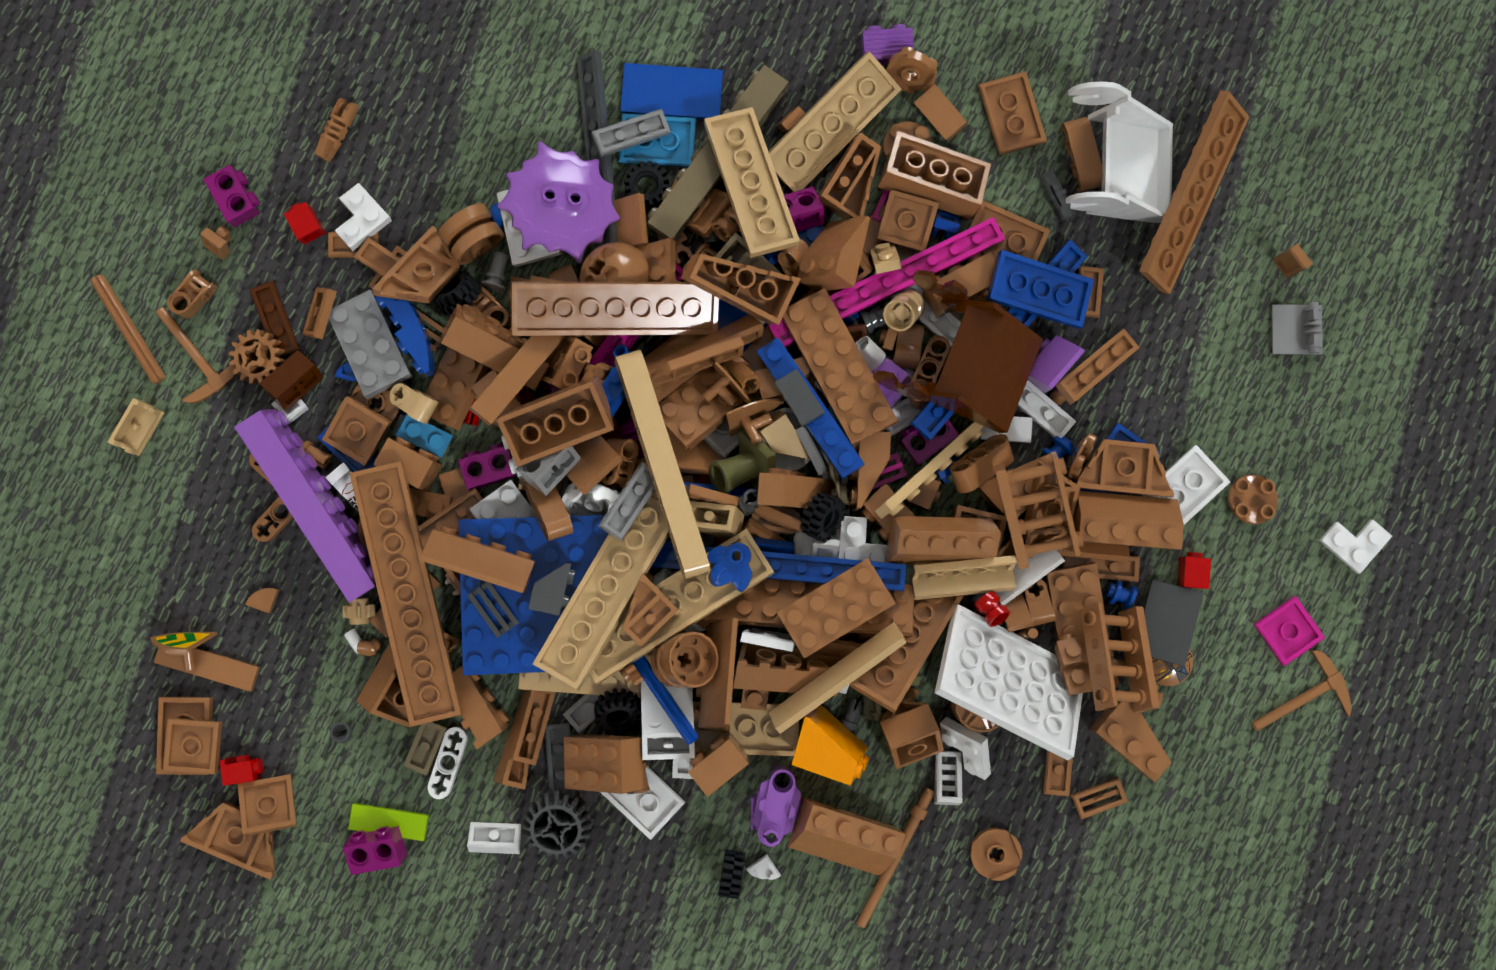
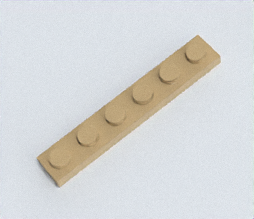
[875,422,984,519]

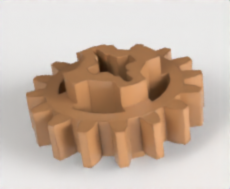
[229,329,285,385]

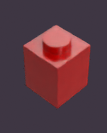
[284,202,326,245]
[1177,552,1211,589]

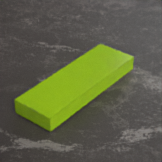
[348,803,429,841]

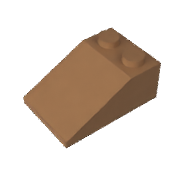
[797,216,870,292]

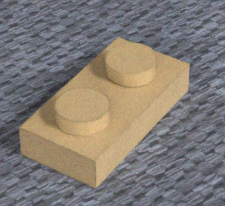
[870,243,902,274]

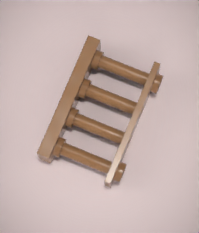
[994,451,1084,570]
[1080,603,1160,713]

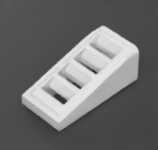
[934,751,962,805]

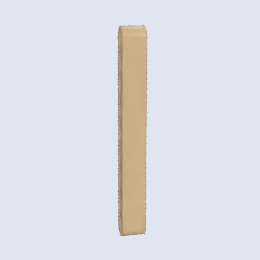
[614,350,710,579]

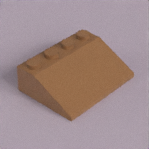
[694,618,738,733]

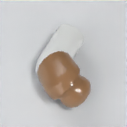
[344,628,381,656]

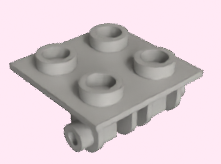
[1271,302,1323,355]

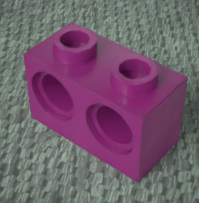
[203,165,261,227]
[784,187,824,232]
[899,420,959,466]
[458,443,518,490]
[343,826,407,875]

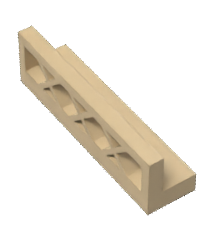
[909,555,1017,600]

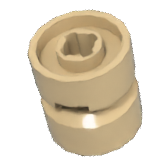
[883,289,925,331]

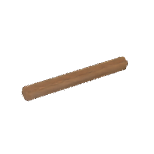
[91,274,165,384]

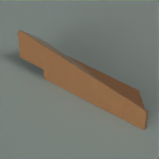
[647,314,764,387]
[493,690,556,790]

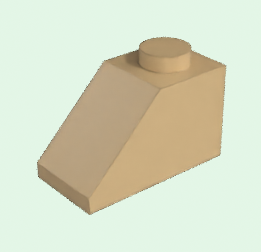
[757,411,809,459]
[690,501,744,538]

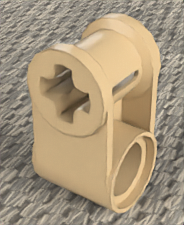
[389,383,439,424]

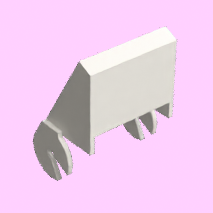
[1066,82,1173,223]

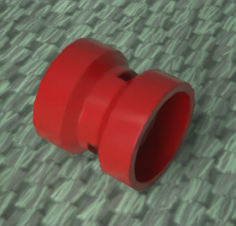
[975,591,1010,627]

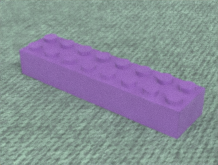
[235,409,376,603]

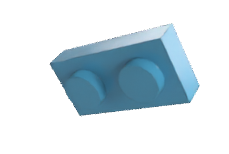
[395,414,453,458]

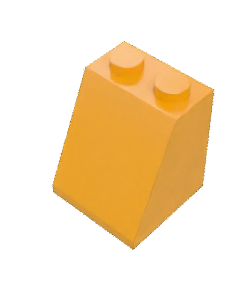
[792,705,869,786]

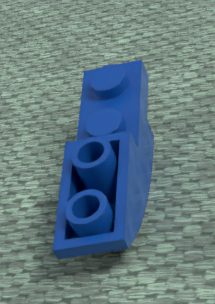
[372,286,434,377]

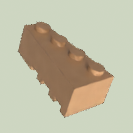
[681,254,801,325]
[757,468,836,509]
[733,642,844,696]

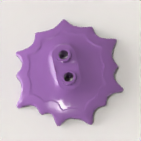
[497,142,620,263]

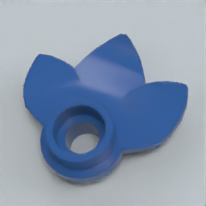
[707,543,752,592]

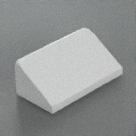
[467,822,521,854]

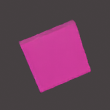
[1253,596,1325,666]

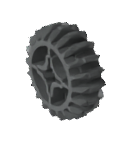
[522,790,592,861]

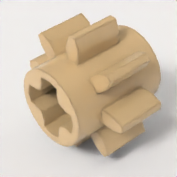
[343,597,375,625]

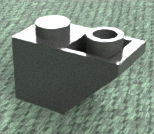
[528,563,576,616]

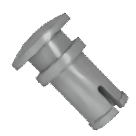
[481,252,510,292]

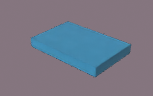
[619,113,696,168]

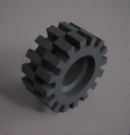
[624,161,670,209]
[433,271,481,316]
[800,492,846,543]
[594,688,642,736]
[718,849,746,899]

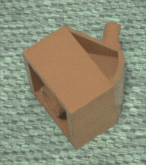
[880,687,944,769]

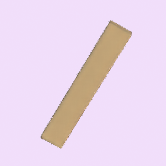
[769,622,907,734]

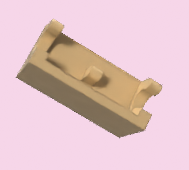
[108,398,164,456]

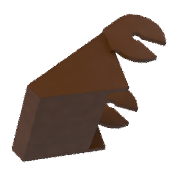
[873,270,1043,433]

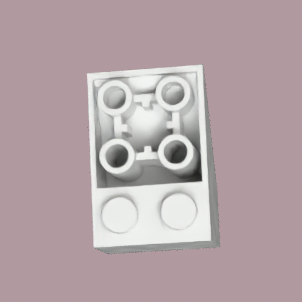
[641,681,695,760]

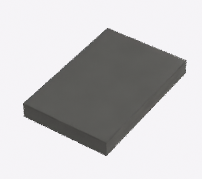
[1144,580,1204,667]

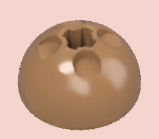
[579,242,649,282]

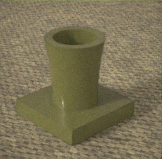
[709,429,776,494]

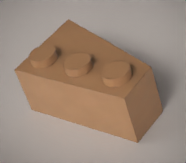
[818,132,881,220]
[976,453,1068,524]
[453,666,510,750]
[1090,701,1171,782]

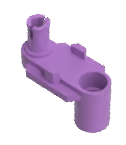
[752,765,801,847]

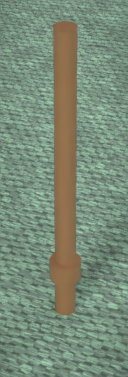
[856,787,935,928]

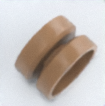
[438,203,505,265]

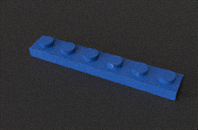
[757,337,864,480]

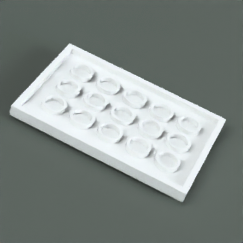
[935,604,1083,760]

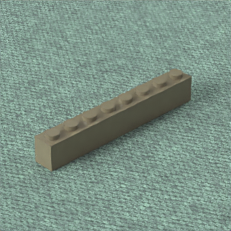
[647,65,789,242]

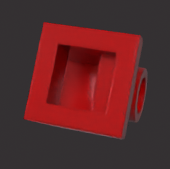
[219,754,264,786]

